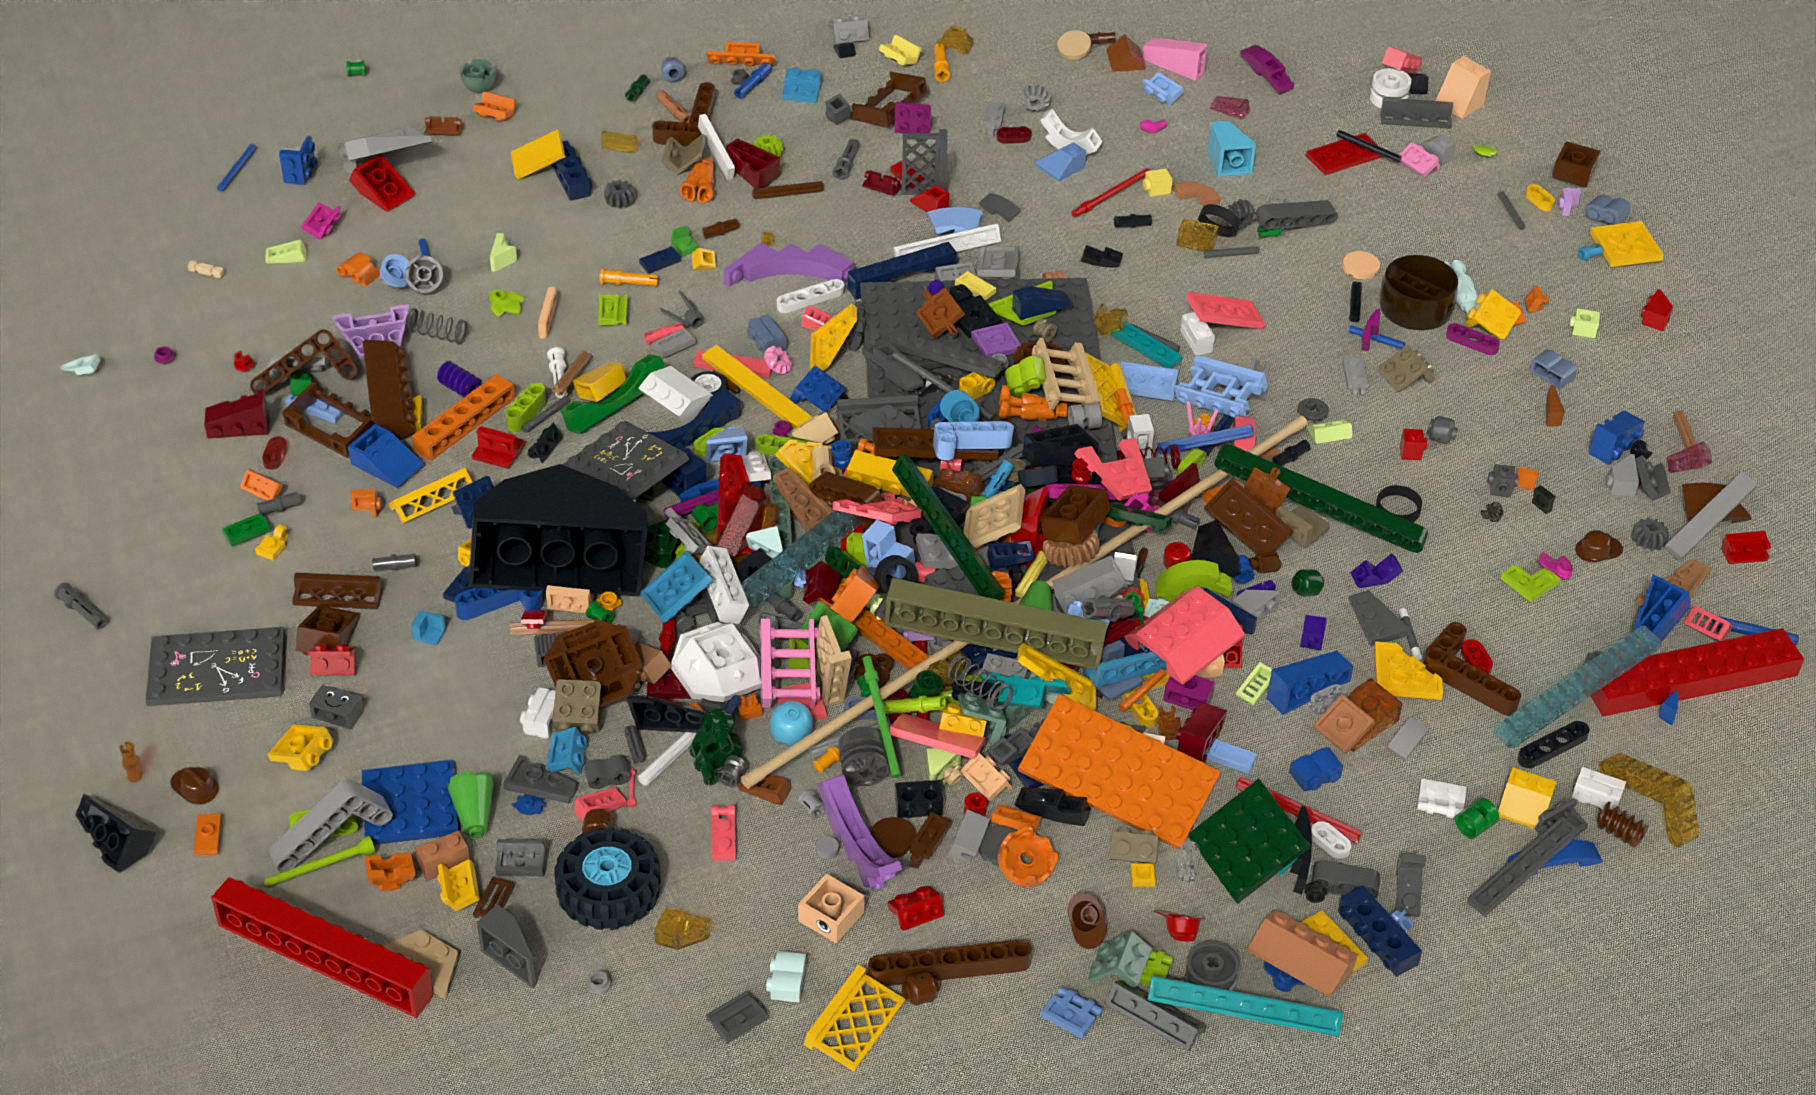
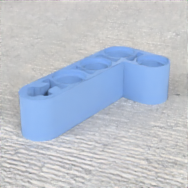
[933,421,1014,460]

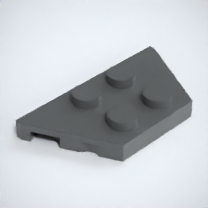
[849,404,921,461]

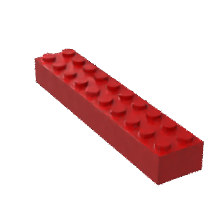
[1584,628,1804,717]
[211,877,433,1018]

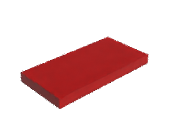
[1305,133,1384,176]

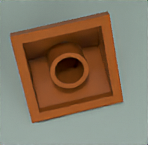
[1106,34,1146,72]

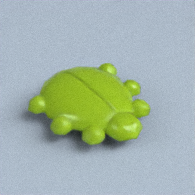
[1472,144,1498,157]

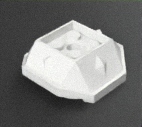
[671,622,761,702]

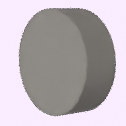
[816,836,839,859]

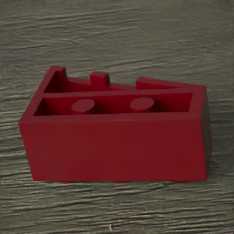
[726,138,781,188]
[204,389,269,439]

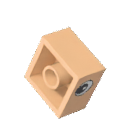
[798,874,865,944]

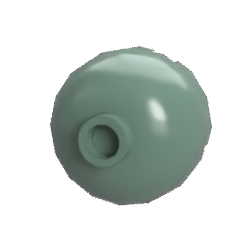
[460,59,496,92]

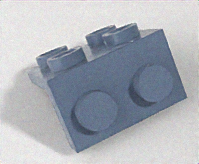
[1083,640,1143,700]

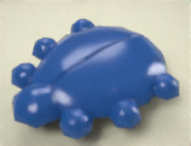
[512,794,546,815]

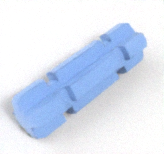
[793,562,807,588]

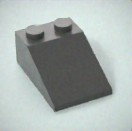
[477,904,536,988]

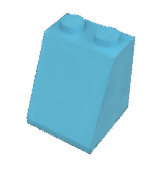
[1208,121,1256,177]

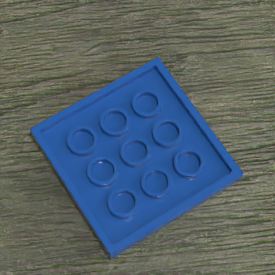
[361,759,459,845]

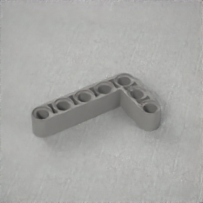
[269,780,393,872]

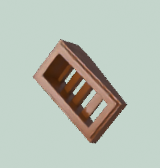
[1546,385,1565,427]
[738,771,791,805]

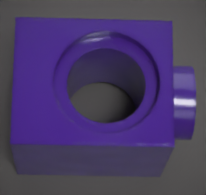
[1300,614,1327,651]

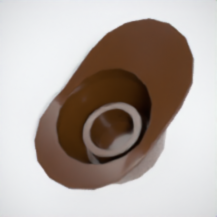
[1575,530,1623,563]
[170,767,219,805]
[1067,892,1107,949]

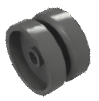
[1184,942,1240,991]

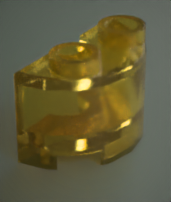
[937,26,974,55]
[927,651,966,692]

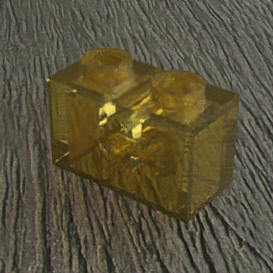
[1176,218,1219,252]

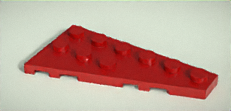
[716,453,770,560]

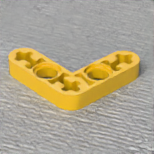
[1121,670,1170,727]

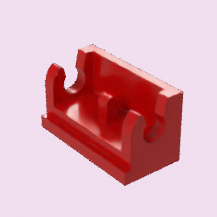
[1721,531,1771,564]

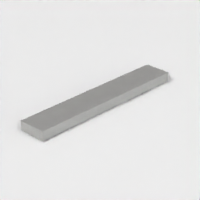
[1664,472,1758,561]

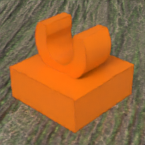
[1525,286,1549,313]
[736,693,763,721]

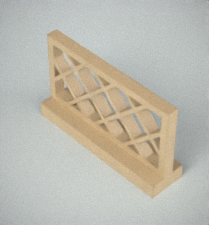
[815,615,852,706]

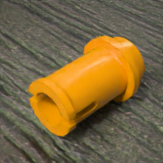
[813,746,840,773]

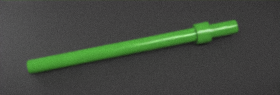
[863,656,901,778]

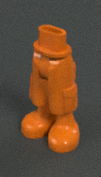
[680,157,714,203]
[999,385,1067,421]

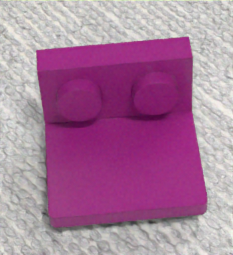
[895,102,932,133]

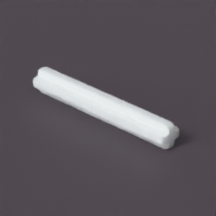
[638,732,696,786]

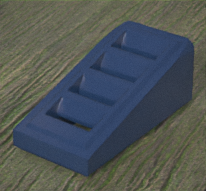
[987,541,1034,569]

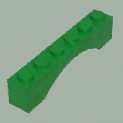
[560,354,665,434]

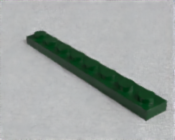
[1008,482,1172,531]

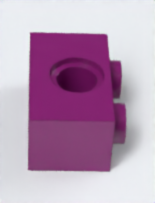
[1163,676,1215,710]

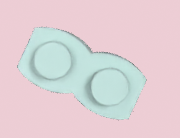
[766,951,806,1002]

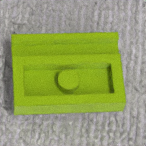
[598,295,628,326]

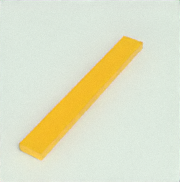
[702,345,813,429]

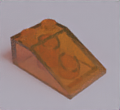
[1347,678,1403,752]

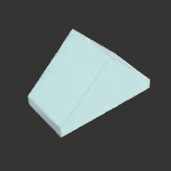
[746,526,786,564]

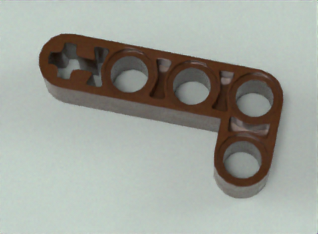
[809,471,882,529]

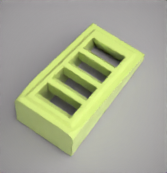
[265,239,307,264]
[1236,662,1272,706]

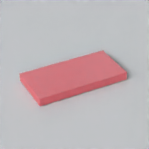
[1186,292,1266,329]
[890,713,986,759]

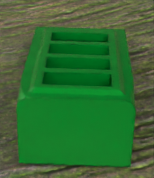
[290,372,311,395]

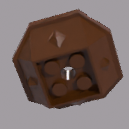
[544,620,643,709]

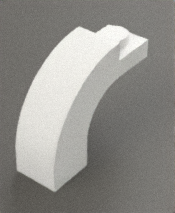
[1040,109,1103,155]

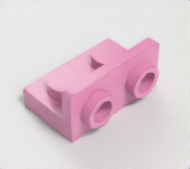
[1399,142,1440,178]

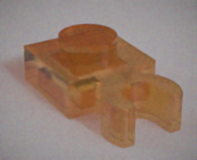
[1157,706,1181,740]

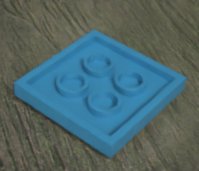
[640,550,713,623]

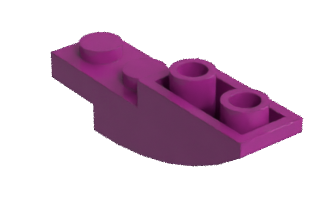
[1240,45,1294,95]

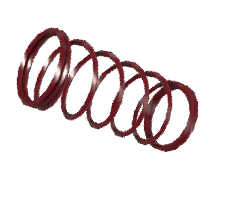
[1116,444,1180,470]

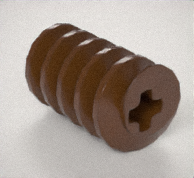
[1597,801,1649,848]

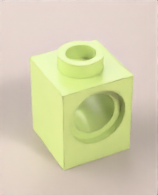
[1570,308,1600,338]

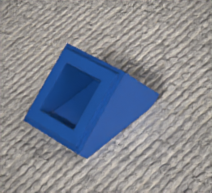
[1659,692,1679,725]

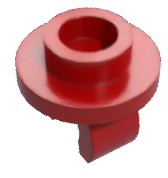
[233,350,254,372]

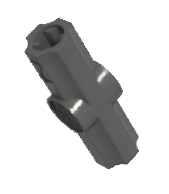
[1081,595,1135,622]

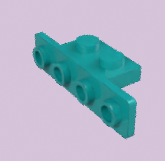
[981,672,1071,709]

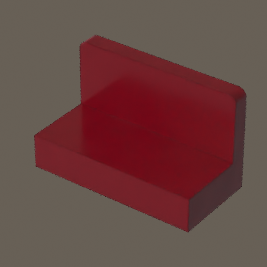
[1159,463,1200,503]
[803,560,840,605]

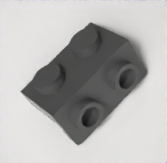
[1535,798,1588,835]
[495,838,545,876]

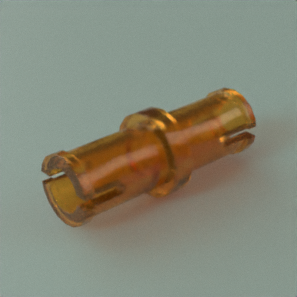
[120,742,142,783]

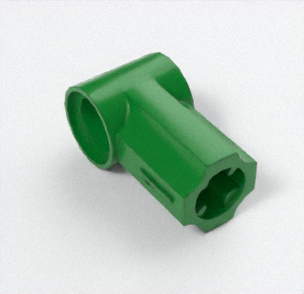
[692,503,718,531]

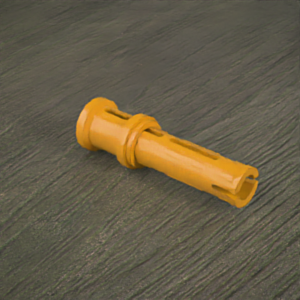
[934,43,950,82]
[600,267,658,287]

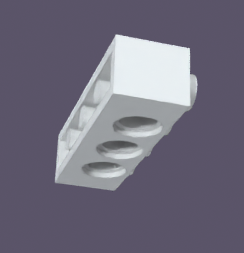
[699,546,749,624]

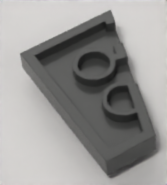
[1349,590,1411,647]
[504,755,576,804]

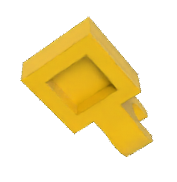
[255,524,289,561]

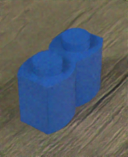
[1289,747,1343,792]

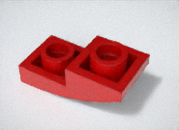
[521,609,548,629]

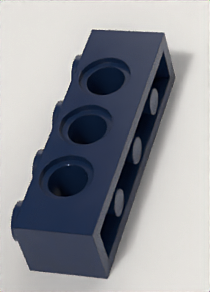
[551,140,593,201]
[1338,886,1422,977]

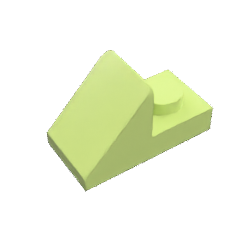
[490,233,517,271]

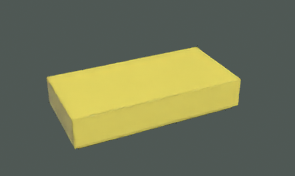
[955,271,996,300]

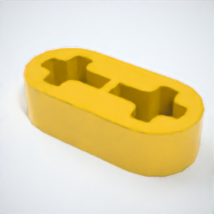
[1525,184,1555,211]

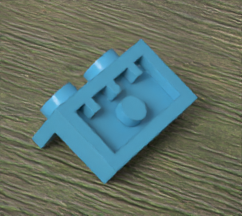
[546,727,587,775]

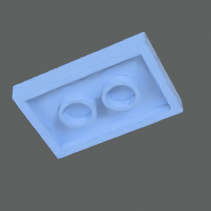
[1120,362,1178,401]

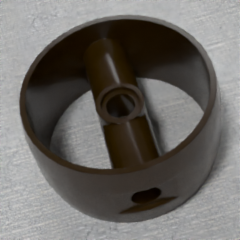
[1379,255,1458,331]

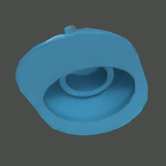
[940,390,980,422]

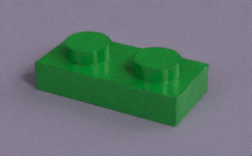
[222,513,270,546]

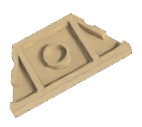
[383,929,459,1000]

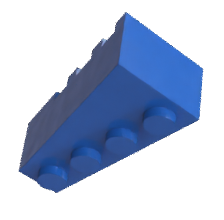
[1267,650,1354,715]

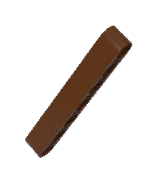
[868,940,1032,986]

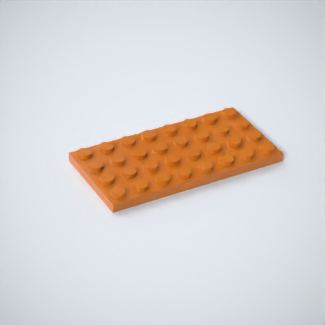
[1018,694,1221,851]

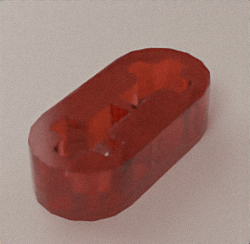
[262,436,288,470]

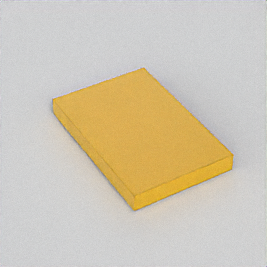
[511,129,565,180]

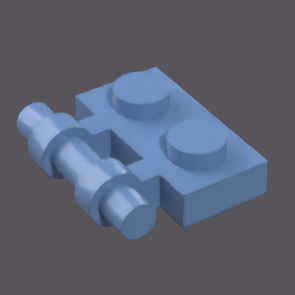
[1041,986,1104,1039]

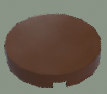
[870,817,916,858]

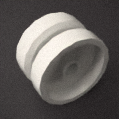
[1370,68,1411,108]

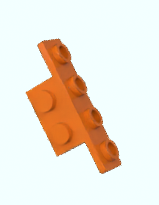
[706,41,776,67]

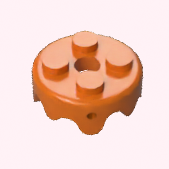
[997,826,1058,887]

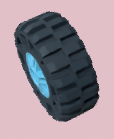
[554,827,661,930]

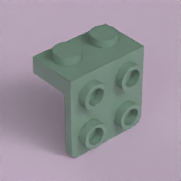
[958,692,1006,744]
[1088,931,1152,987]

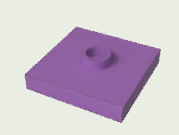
[971,323,1021,357]

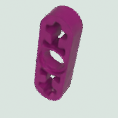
[1446,323,1500,355]

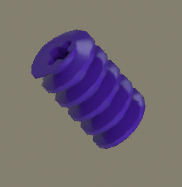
[437,361,482,398]

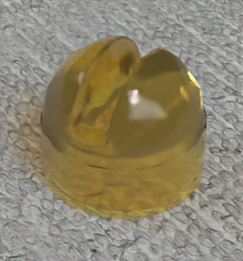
[761,232,775,246]

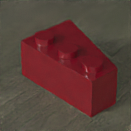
[1176,702,1227,762]

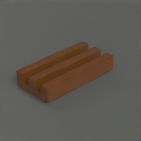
[473,877,514,918]

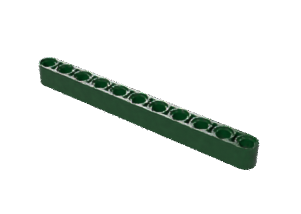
[1214,444,1428,553]

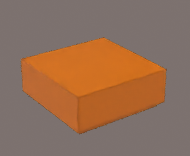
[1517,466,1539,490]

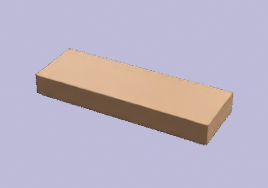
[538,287,557,339]

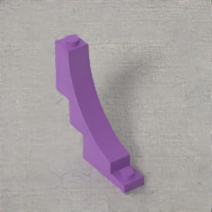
[724,243,854,287]

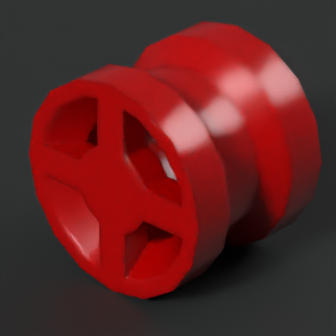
[1071,457,1092,484]
[964,793,987,817]

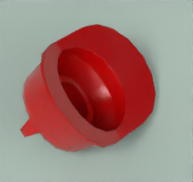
[1153,909,1206,942]

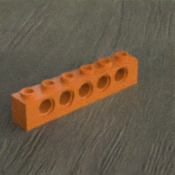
[412,374,515,461]

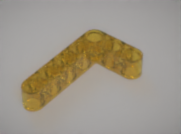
[1599,753,1699,847]

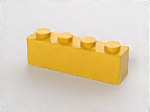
[847,450,934,499]

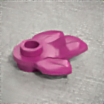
[1538,551,1573,580]

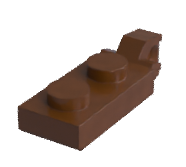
[909,812,952,869]

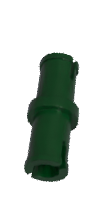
[625,74,649,102]

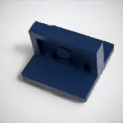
[451,476,494,529]

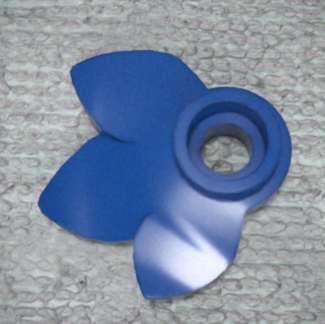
[1264,961,1305,992]

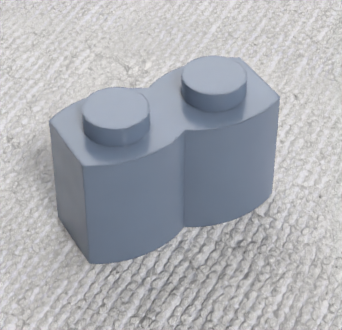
[1586,195,1630,224]
[1530,349,1578,389]

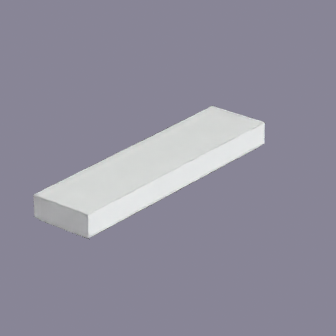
[698,114,735,180]

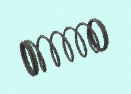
[405,308,468,345]
[947,655,1013,710]

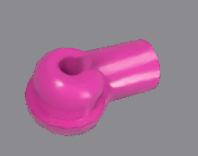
[1140,119,1167,134]

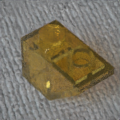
[654,908,710,950]

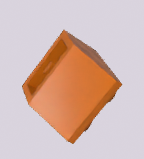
[831,565,879,623]

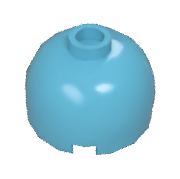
[769,700,814,746]

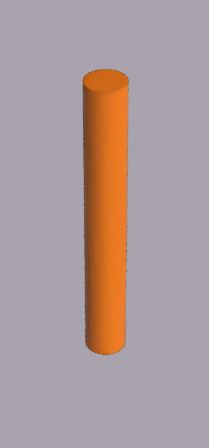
[1118,669,1166,712]

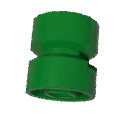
[1455,798,1499,839]

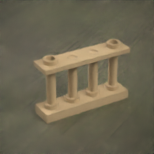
[1032,338,1101,410]

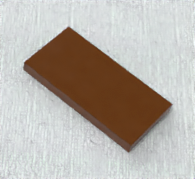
[1204,478,1294,554]

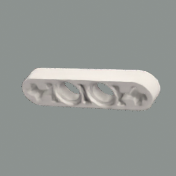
[776,279,844,313]

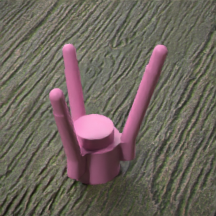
[1186,401,1218,437]

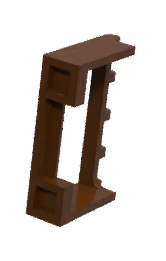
[850,72,928,127]
[282,382,376,458]

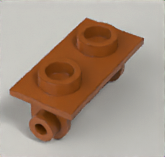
[425,116,463,136]

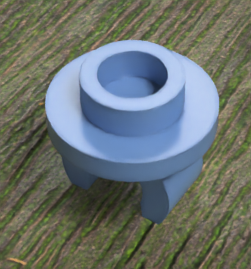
[1391,909,1413,931]

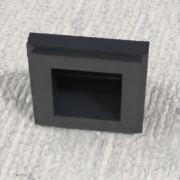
[833,42,856,59]

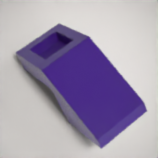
[1350,554,1403,588]

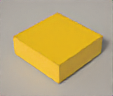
[1130,863,1156,887]

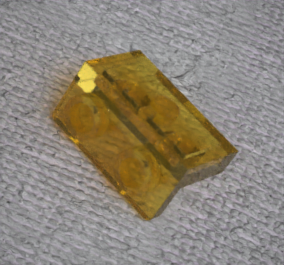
[1094,303,1128,335]

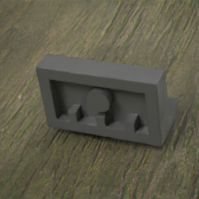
[1635,455,1671,501]

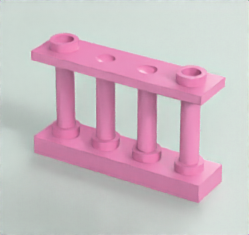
[760,619,820,708]

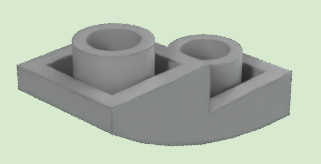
[1386,717,1429,761]

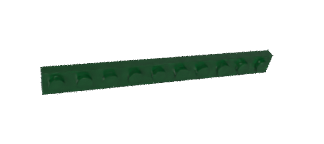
[892,454,1005,600]

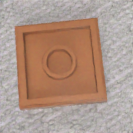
[1312,694,1376,755]

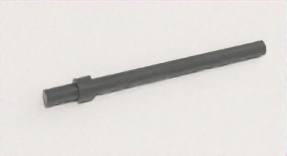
[892,350,995,421]

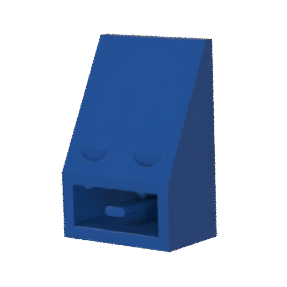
[348,424,424,488]

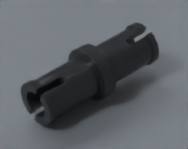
[1114,213,1152,228]
[1272,439,1311,466]

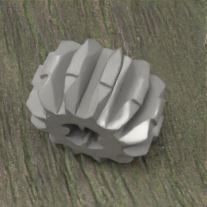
[1021,82,1051,112]

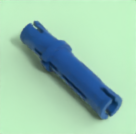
[734,62,772,99]

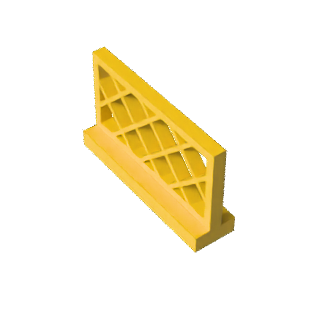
[1085,353,1137,432]
[804,964,905,1072]

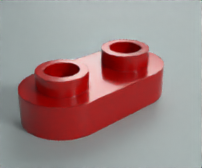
[1461,639,1493,674]

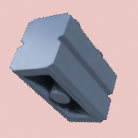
[747,314,786,353]

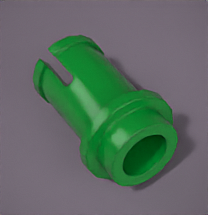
[1257,226,1282,238]
[857,675,871,697]

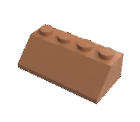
[1247,909,1358,997]

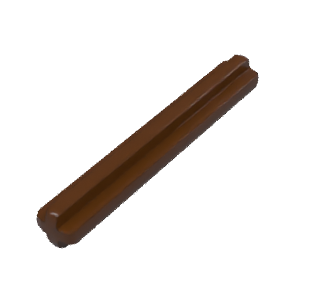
[752,181,824,199]

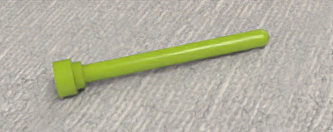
[264,836,375,887]

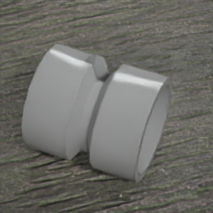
[1068,402,1102,429]

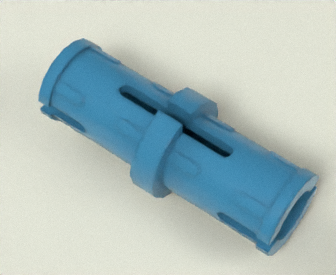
[982,459,1015,498]

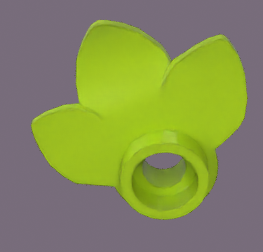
[489,289,525,317]

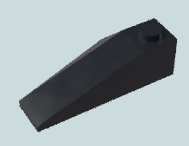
[1191,520,1241,577]
[626,695,708,733]
[75,794,156,872]

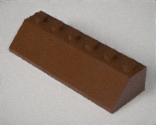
[363,340,416,440]

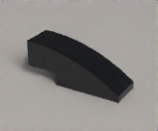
[1015,787,1091,826]

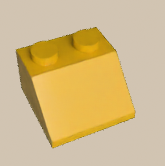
[1498,767,1557,829]

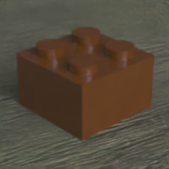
[1552,141,1600,187]

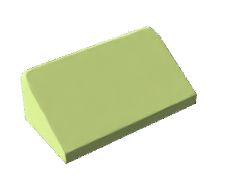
[1307,420,1353,444]

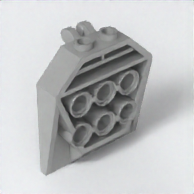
[338,127,432,174]

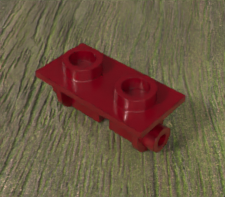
[862,170,902,196]

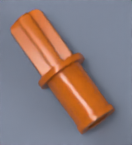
[1114,388,1134,425]

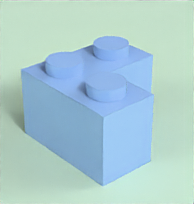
[862,520,915,579]

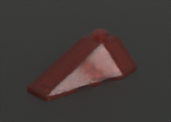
[716,481,771,560]

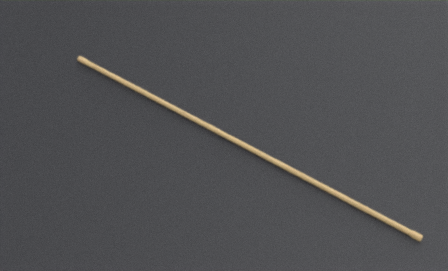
[741,416,1307,789]

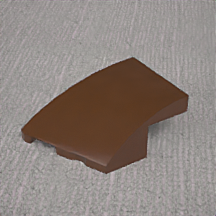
[1682,483,1751,523]

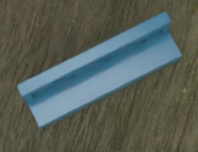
[1086,651,1167,687]

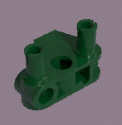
[644,520,682,568]
[689,709,744,785]

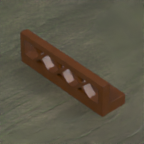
[292,572,382,609]

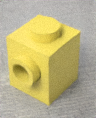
[1143,168,1172,197]

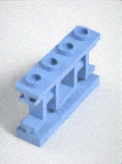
[1174,355,1268,418]

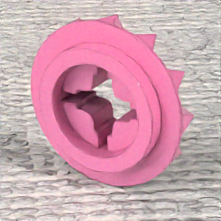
[764,345,793,374]

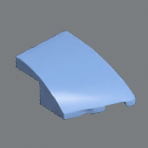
[927,207,983,234]

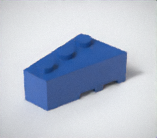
[1589,410,1645,465]
[1634,574,1691,651]

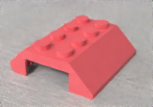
[1125,586,1245,685]

